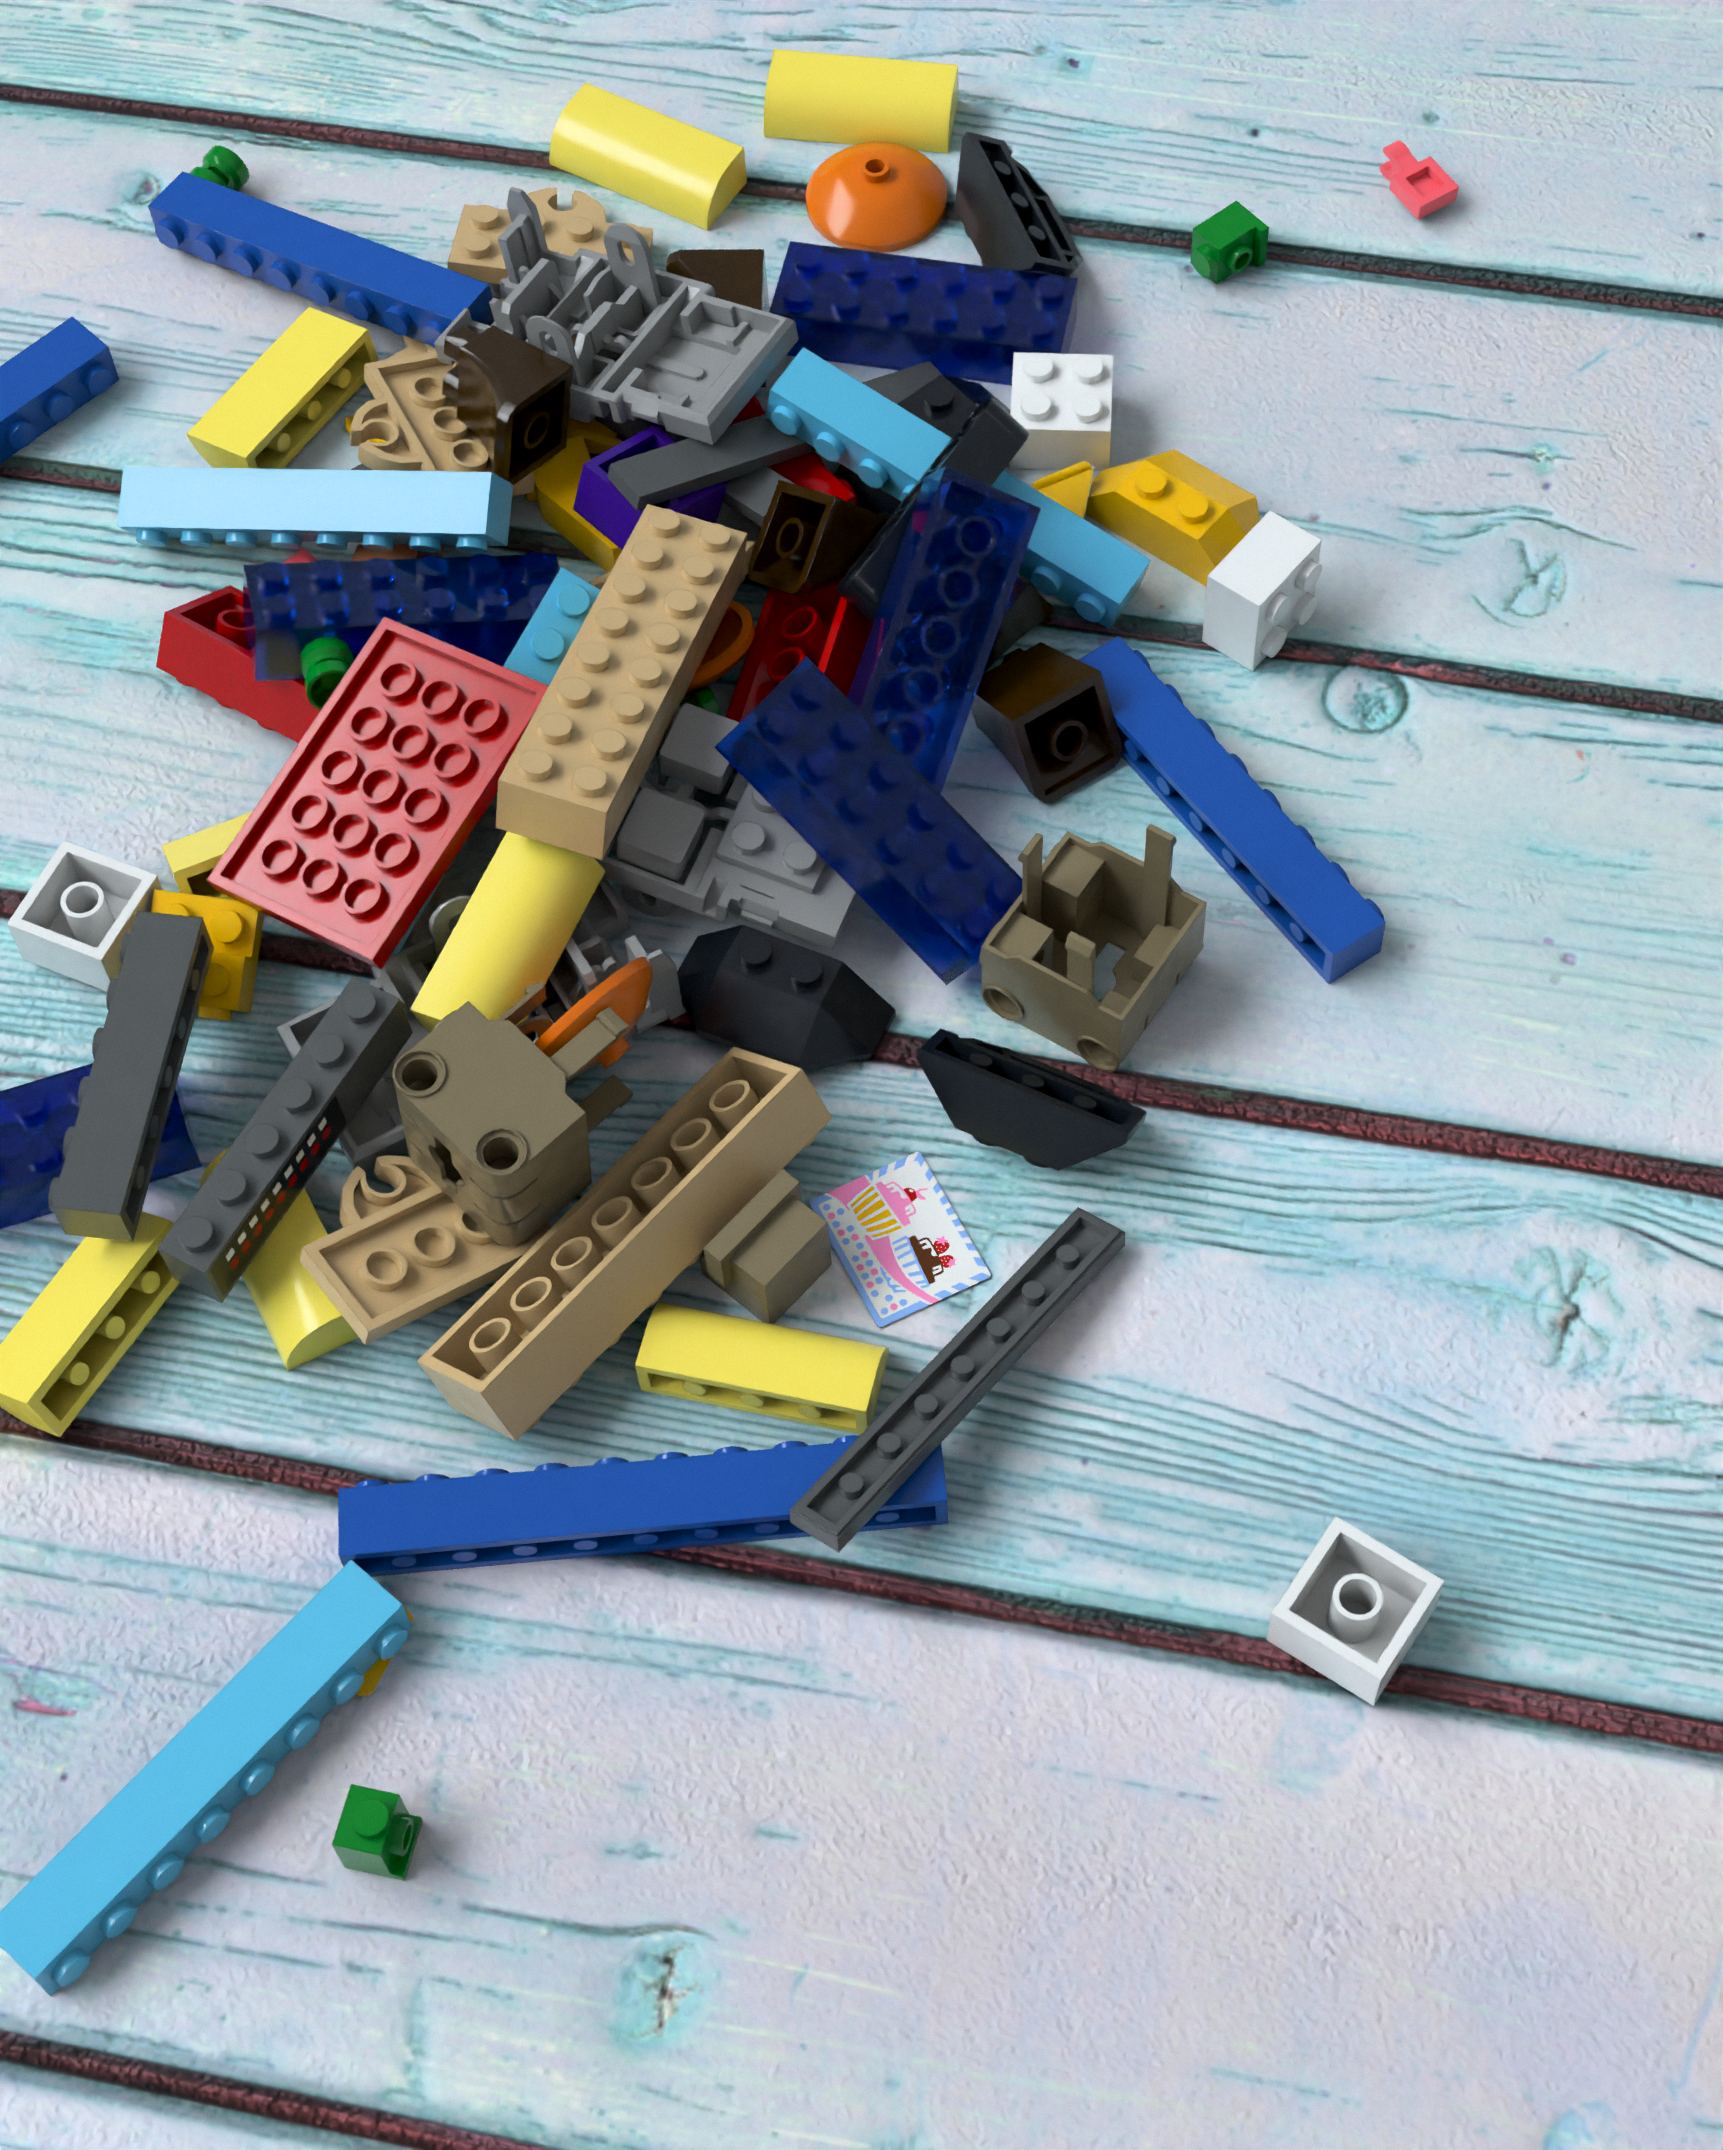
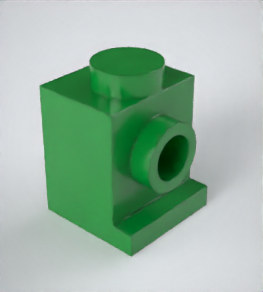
[1191,200,1269,284]
[332,1784,423,1881]

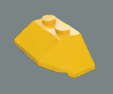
[1085,449,1260,587]

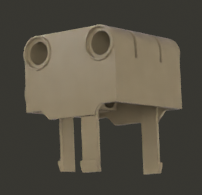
[979,824,1207,1072]
[392,982,633,1246]

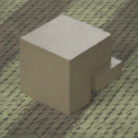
[699,1168,832,1324]

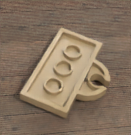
[448,188,653,284]
[350,351,535,496]
[299,1155,551,1345]

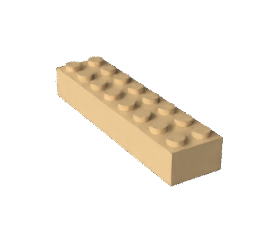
[496,504,747,860]
[417,1047,832,1441]

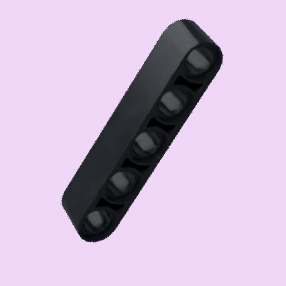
[836,397,1029,626]

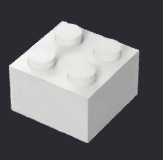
[1009,352,1114,471]
[1202,510,1322,672]
[7,840,163,992]
[1266,1516,1444,1706]

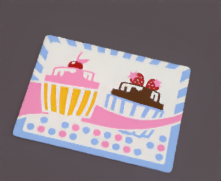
[809,1152,991,1328]

